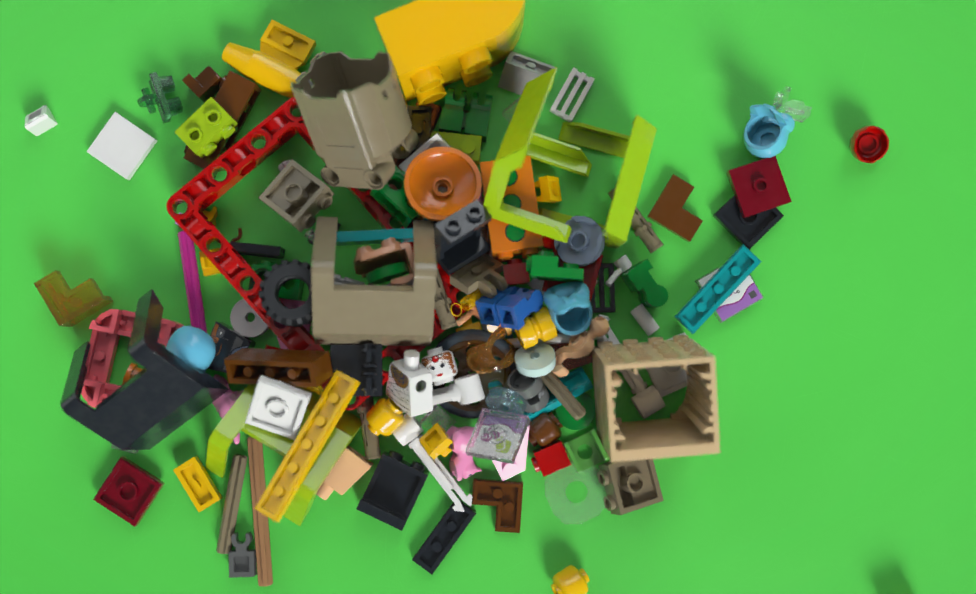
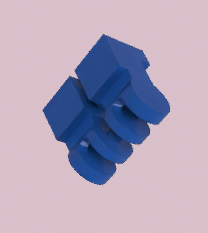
[475,286,543,330]

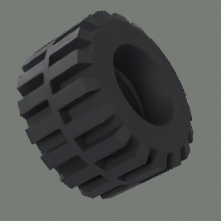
[259,259,312,327]

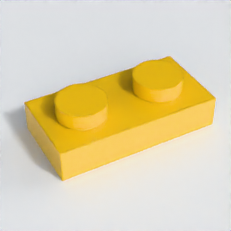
[173,456,223,512]

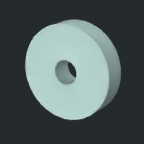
[515,342,556,377]

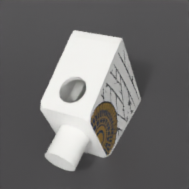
[386,350,433,417]

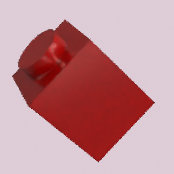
[531,439,572,477]

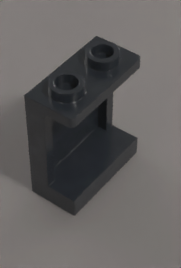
[434,200,492,276]
[356,450,429,531]

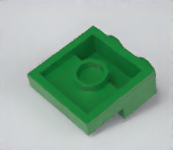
[526,251,584,282]

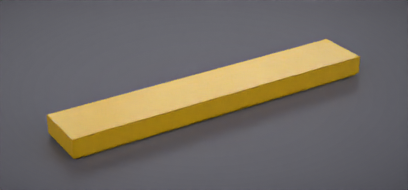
[254,369,360,523]

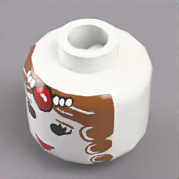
[421,346,458,386]

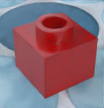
[503,259,530,286]

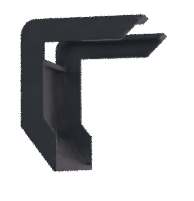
[60,289,229,450]

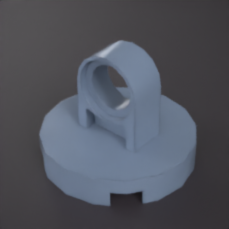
[554,216,605,267]

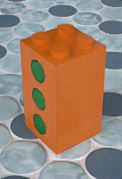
[480,155,543,262]

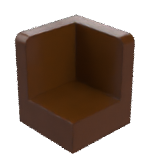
[182,66,222,103]

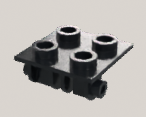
[330,344,382,396]

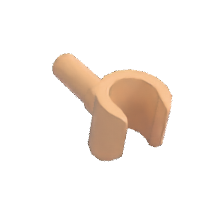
[456,302,480,326]

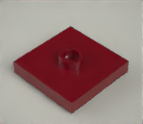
[726,156,792,218]
[93,456,165,527]

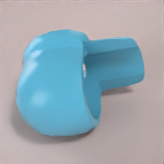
[743,104,795,159]
[544,281,593,336]
[165,326,216,374]

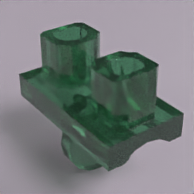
[137,72,183,123]

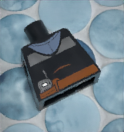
[208,322,256,373]

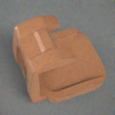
[354,238,414,287]

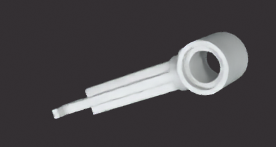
[589,314,666,419]
[383,373,485,412]
[393,413,472,512]

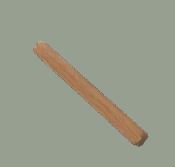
[247,437,273,587]

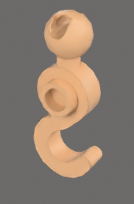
[552,317,610,377]

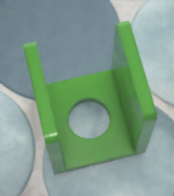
[563,429,609,474]

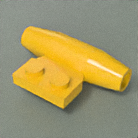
[222,20,316,98]

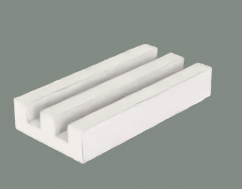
[549,67,595,122]

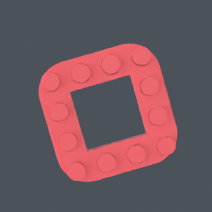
[81,309,184,408]

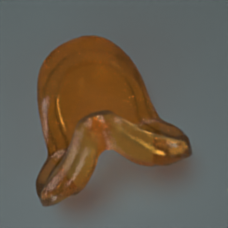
[466,326,516,374]

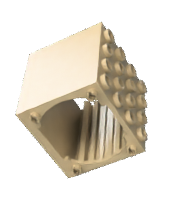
[592,335,720,462]

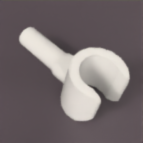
[605,255,632,287]

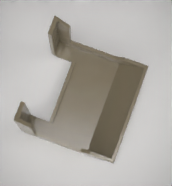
[311,217,436,346]

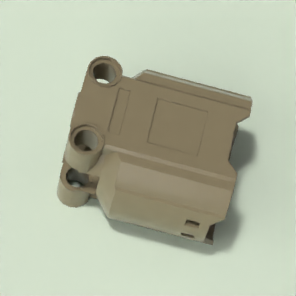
[290,51,420,190]

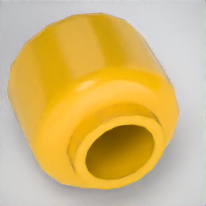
[366,398,404,436]
[551,565,590,594]

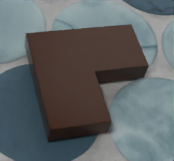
[647,174,703,242]
[472,478,523,533]

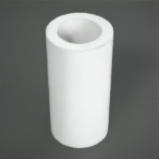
[630,304,660,336]

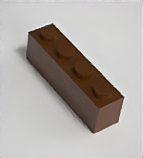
[183,71,261,175]
[224,348,333,388]

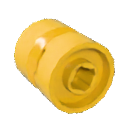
[514,307,558,350]

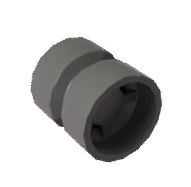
[507,368,550,413]

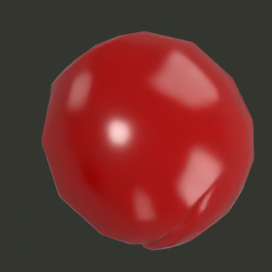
[850,126,889,163]

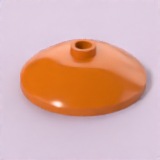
[404,147,482,222]

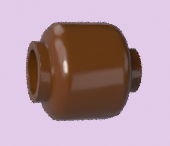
[528,411,563,448]

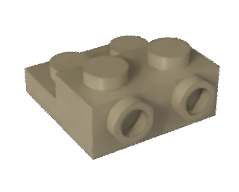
[258,159,334,232]
[597,459,664,515]

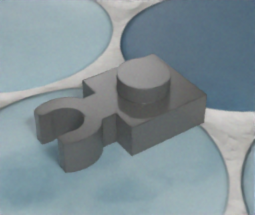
[229,532,257,578]

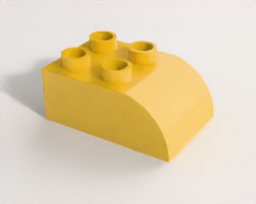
[374,0,526,106]

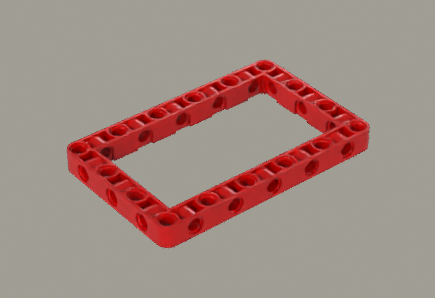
[166,97,476,410]

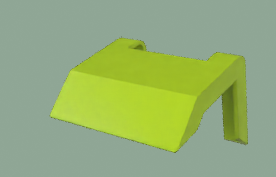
[483,67,592,243]
[538,115,657,248]
[206,384,361,526]

